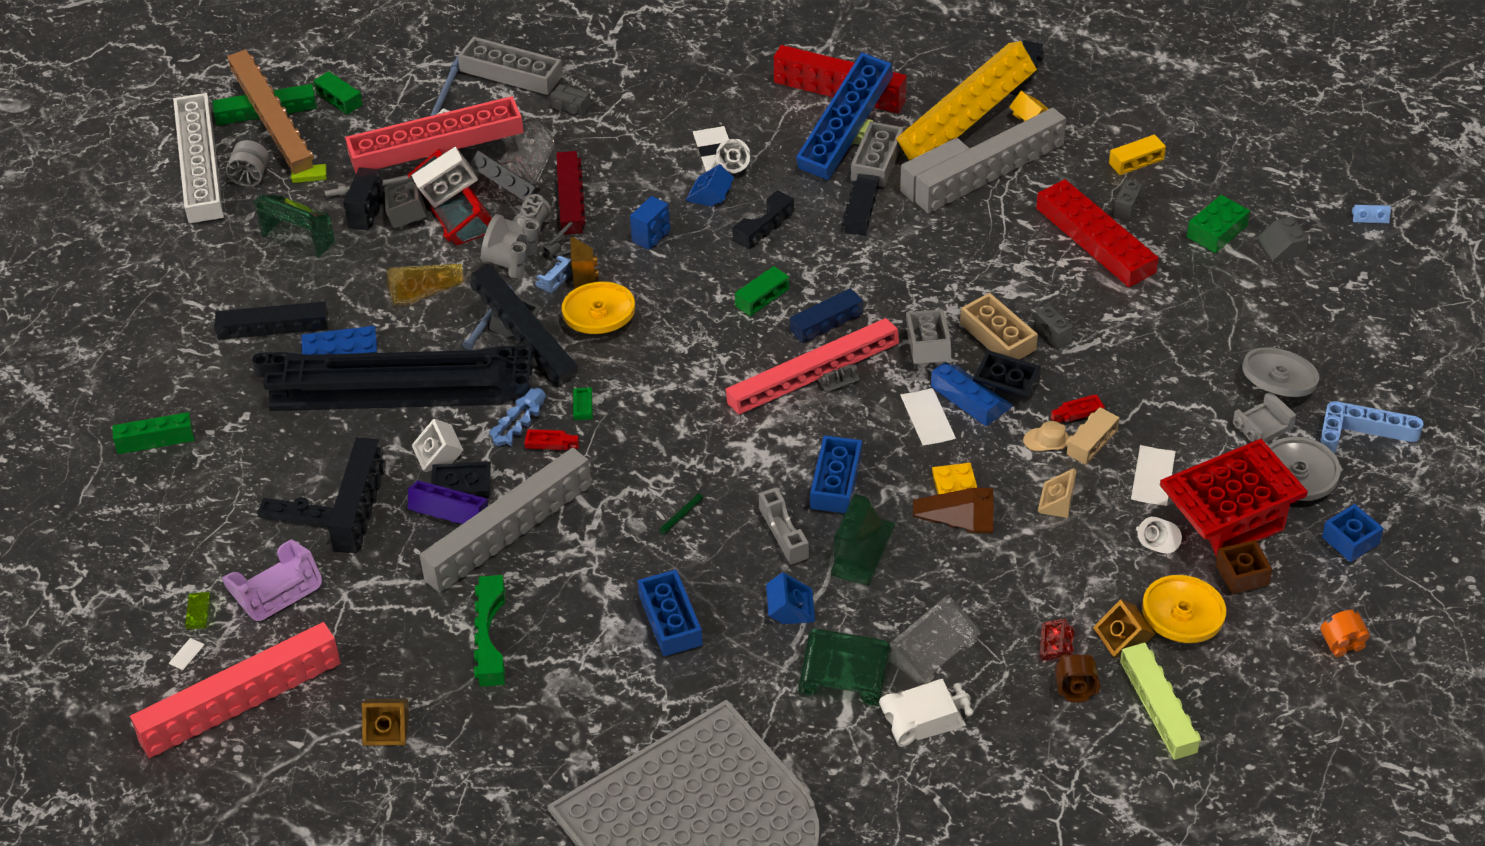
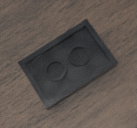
[431,461,491,496]

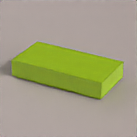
[291,164,327,183]

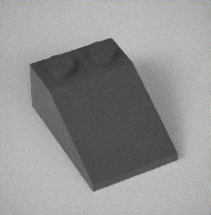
[384,177,427,228]

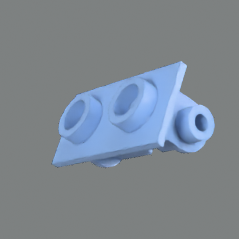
[1352,205,1391,223]

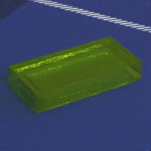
[185,592,210,630]

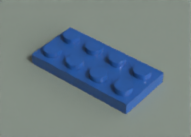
[302,326,378,355]

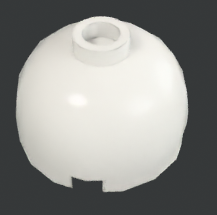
[715,139,750,174]

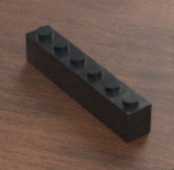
[214,301,328,340]

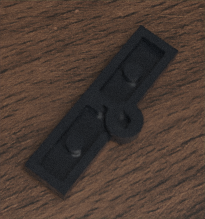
[257,497,333,527]

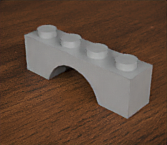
[759,487,809,565]

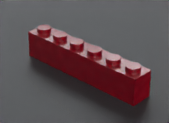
[556,151,586,235]

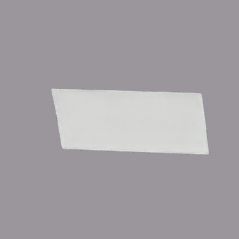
[900,388,956,446]
[1131,445,1175,506]

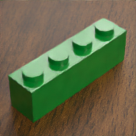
[112,412,195,454]

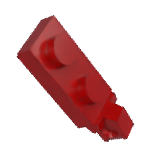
[1050,394,1105,423]
[524,429,579,450]

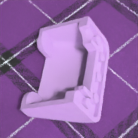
[222,539,322,621]

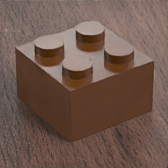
[1215,540,1273,595]

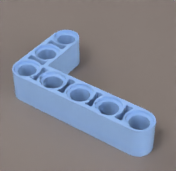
[1320,401,1423,453]

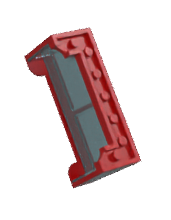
[407,149,492,246]

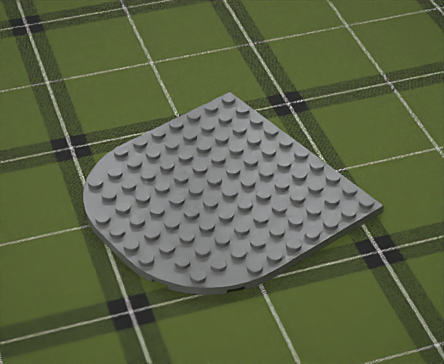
[547,700,819,846]

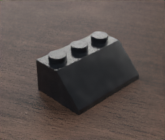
[973,350,1041,397]

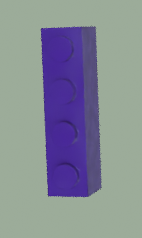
[408,480,488,524]

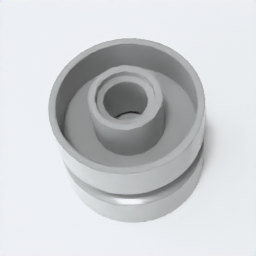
[226,140,269,187]

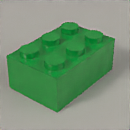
[1187,195,1250,253]

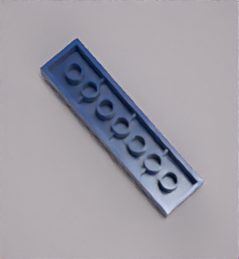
[796,52,893,180]

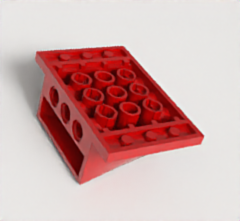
[1160,439,1308,557]

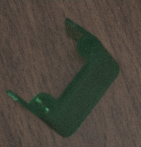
[254,194,335,258]

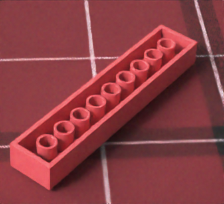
[345,96,524,173]
[130,622,341,758]

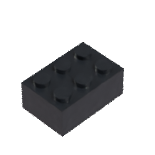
[343,167,385,231]

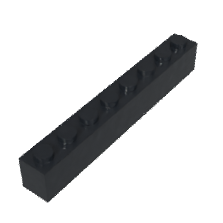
[470,264,578,387]

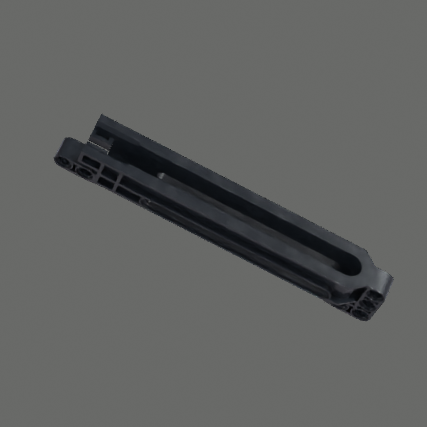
[252,345,533,411]

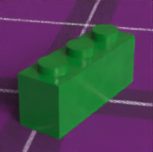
[313,71,363,115]
[735,266,789,317]

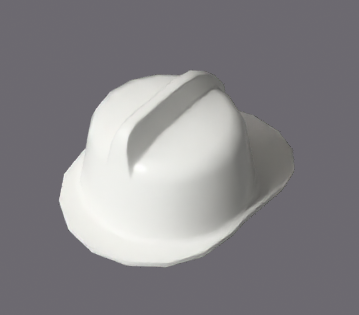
[1136,517,1182,554]

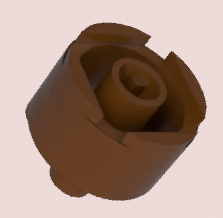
[1055,654,1100,703]

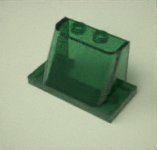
[831,494,895,586]

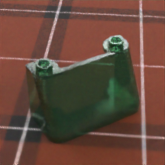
[798,629,891,706]

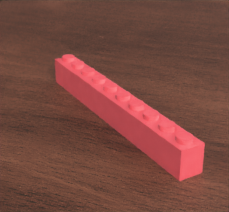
[725,318,899,415]

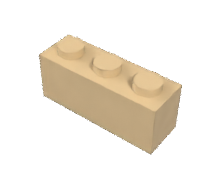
[1066,407,1119,465]

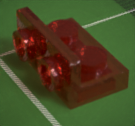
[1040,618,1075,661]

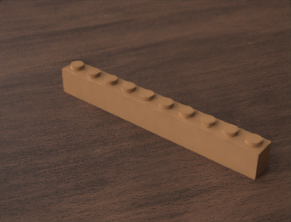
[227,49,314,174]

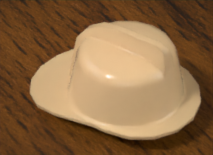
[1023,421,1069,451]

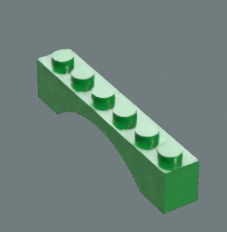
[474,575,505,687]

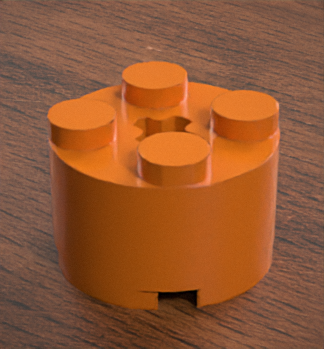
[1320,610,1370,657]

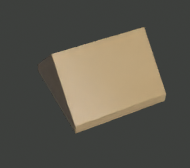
[1038,468,1076,518]

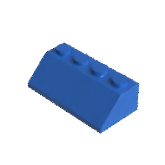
[931,362,1013,426]

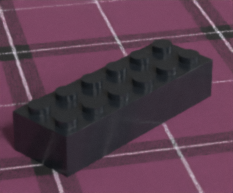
[328,437,386,554]

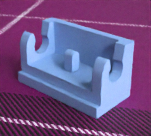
[535,256,573,294]

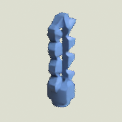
[489,388,546,447]

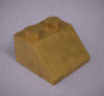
[570,237,599,289]
[1093,599,1156,658]
[362,699,409,746]

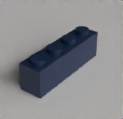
[790,288,863,343]

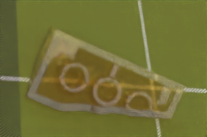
[386,264,463,304]

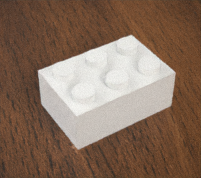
[412,147,478,208]

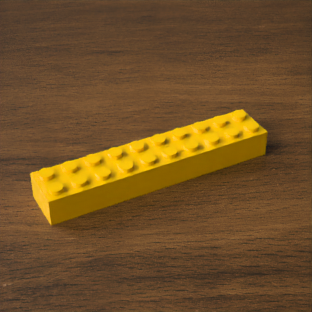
[896,41,1037,161]

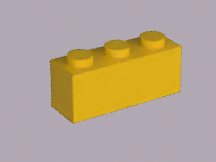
[1109,134,1166,175]

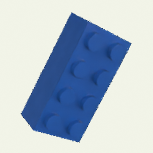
[810,436,862,514]
[637,570,703,657]

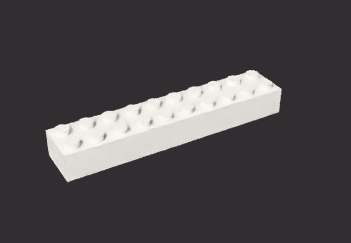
[173,93,224,223]

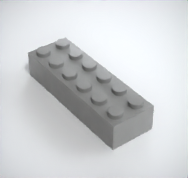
[458,37,563,95]

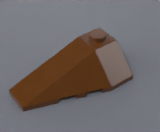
[913,487,994,534]

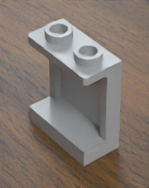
[1233,392,1296,443]

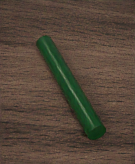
[659,493,703,535]

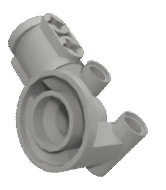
[481,194,552,279]

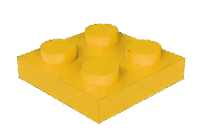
[932,463,977,494]

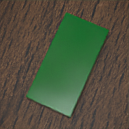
[573,387,593,420]

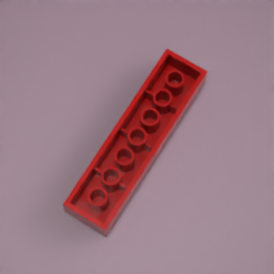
[773,45,907,113]
[1036,179,1159,287]

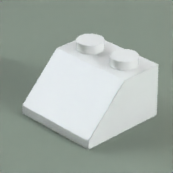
[412,419,463,472]

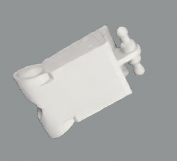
[879,679,973,747]

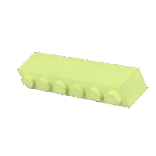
[1120,643,1201,760]

